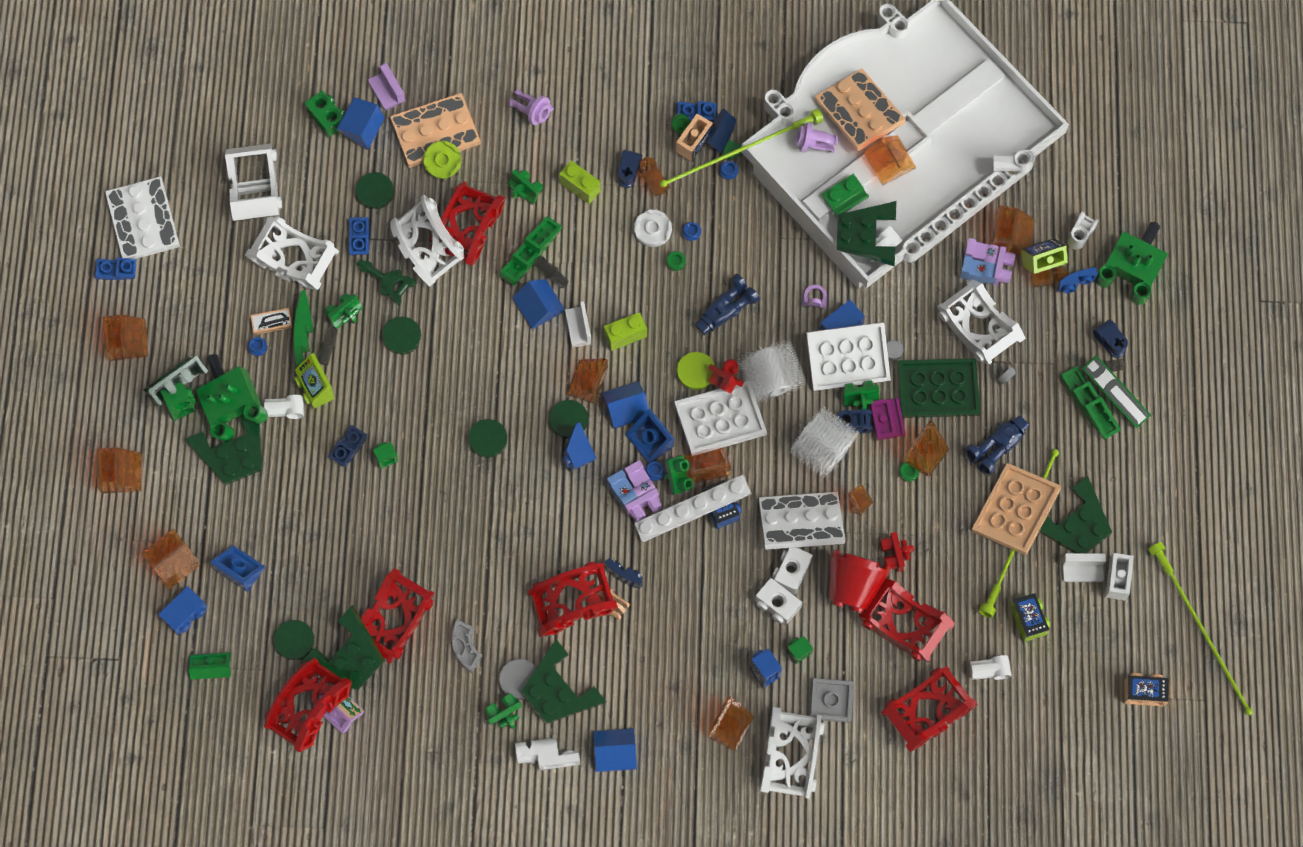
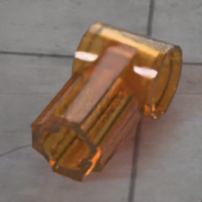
[639,157,670,196]
[848,485,873,516]

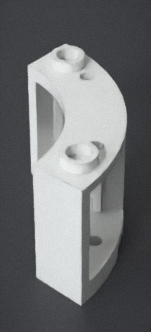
[225,144,282,221]

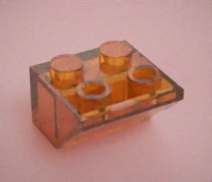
[992,205,1035,254]
[103,314,149,361]
[97,447,142,494]
[141,529,201,590]

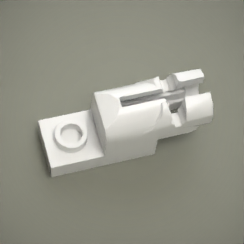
[515,738,580,770]

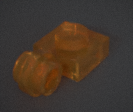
[1031,266,1069,288]

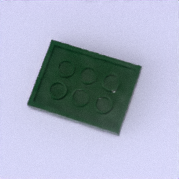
[897,358,980,418]

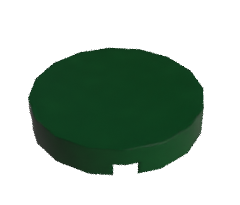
[356,172,394,209]
[382,317,421,355]
[549,400,588,439]
[468,419,508,458]
[274,620,315,660]

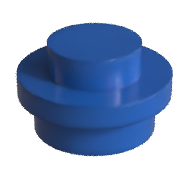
[719,161,738,180]
[682,222,701,241]
[248,337,268,356]
[645,461,665,481]

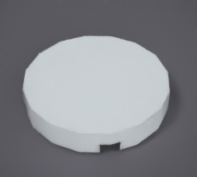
[634,210,672,247]

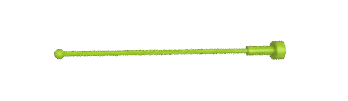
[660,108,823,187]
[978,449,1059,618]
[1148,542,1253,715]

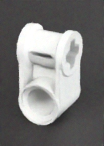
[1068,211,1099,250]

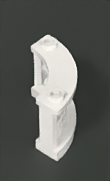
[390,195,464,287]
[245,216,339,290]
[937,279,1025,365]
[761,707,825,799]

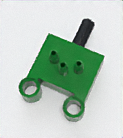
[1096,221,1168,305]
[196,354,268,442]

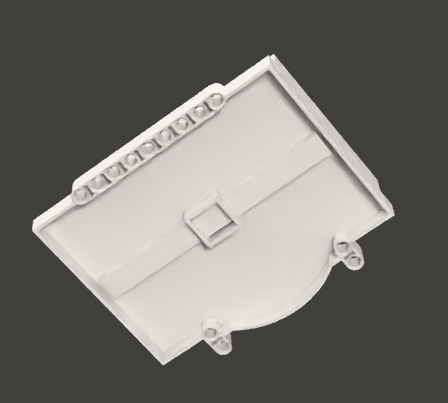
[741,0,1069,289]

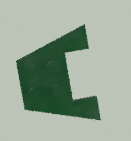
[837,201,896,267]
[185,410,262,485]
[1039,476,1112,554]
[301,605,385,691]
[521,639,607,724]

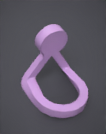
[802,285,827,309]

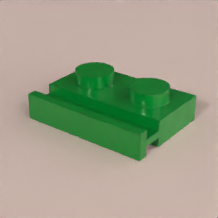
[821,173,869,218]

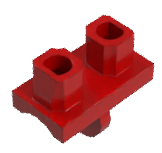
[708,359,744,394]
[880,532,914,572]

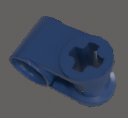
[618,150,642,188]
[1093,319,1128,358]
[835,409,873,434]

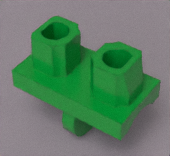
[508,169,543,205]
[325,293,363,329]
[843,380,879,409]
[663,455,694,495]
[485,693,523,729]

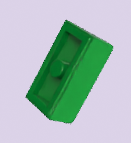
[188,652,231,680]

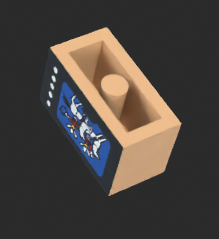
[676,114,713,162]
[1124,673,1169,707]

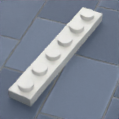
[635,475,752,542]

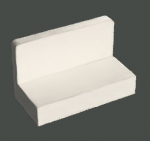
[565,301,591,348]
[1062,554,1106,582]

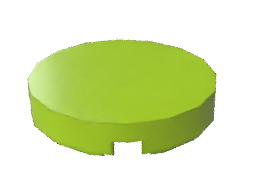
[424,141,461,179]
[677,352,715,390]

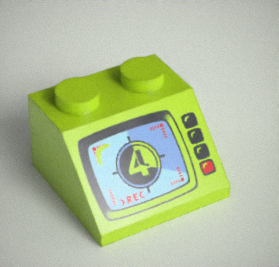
[294,353,335,409]

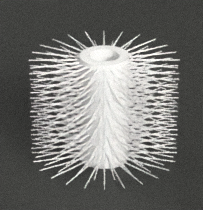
[737,340,806,403]
[791,406,859,478]

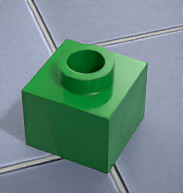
[373,442,399,469]
[787,636,814,665]

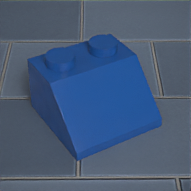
[562,422,597,472]

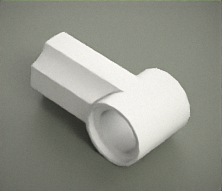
[993,150,1032,174]
[868,226,902,263]
[264,395,304,419]
[969,655,1012,680]

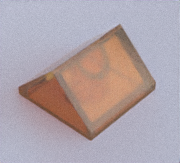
[864,135,916,186]
[567,358,608,404]
[903,420,949,476]
[684,448,731,484]
[708,696,755,752]

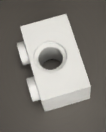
[772,547,813,595]
[1105,553,1134,601]
[755,578,802,625]

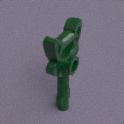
[357,259,417,306]

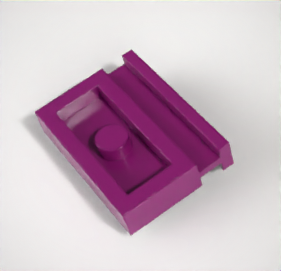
[870,398,906,441]

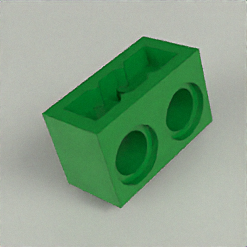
[304,90,345,138]
[161,381,197,421]

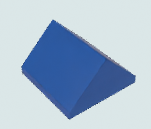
[336,97,385,150]
[513,279,565,329]
[601,381,649,429]
[626,409,674,463]
[211,545,265,592]
[593,728,637,772]

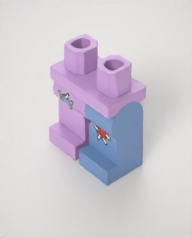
[960,238,1016,286]
[607,460,661,522]

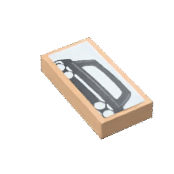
[250,308,293,335]

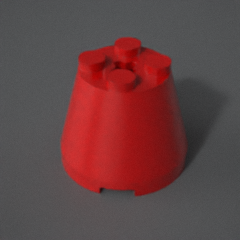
[829,549,891,613]

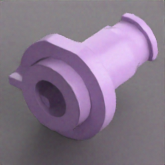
[509,90,554,126]
[795,122,838,153]

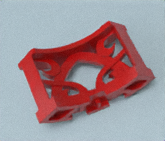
[430,181,506,266]
[527,562,618,637]
[350,568,435,664]
[858,578,955,662]
[264,658,352,753]
[881,666,978,752]

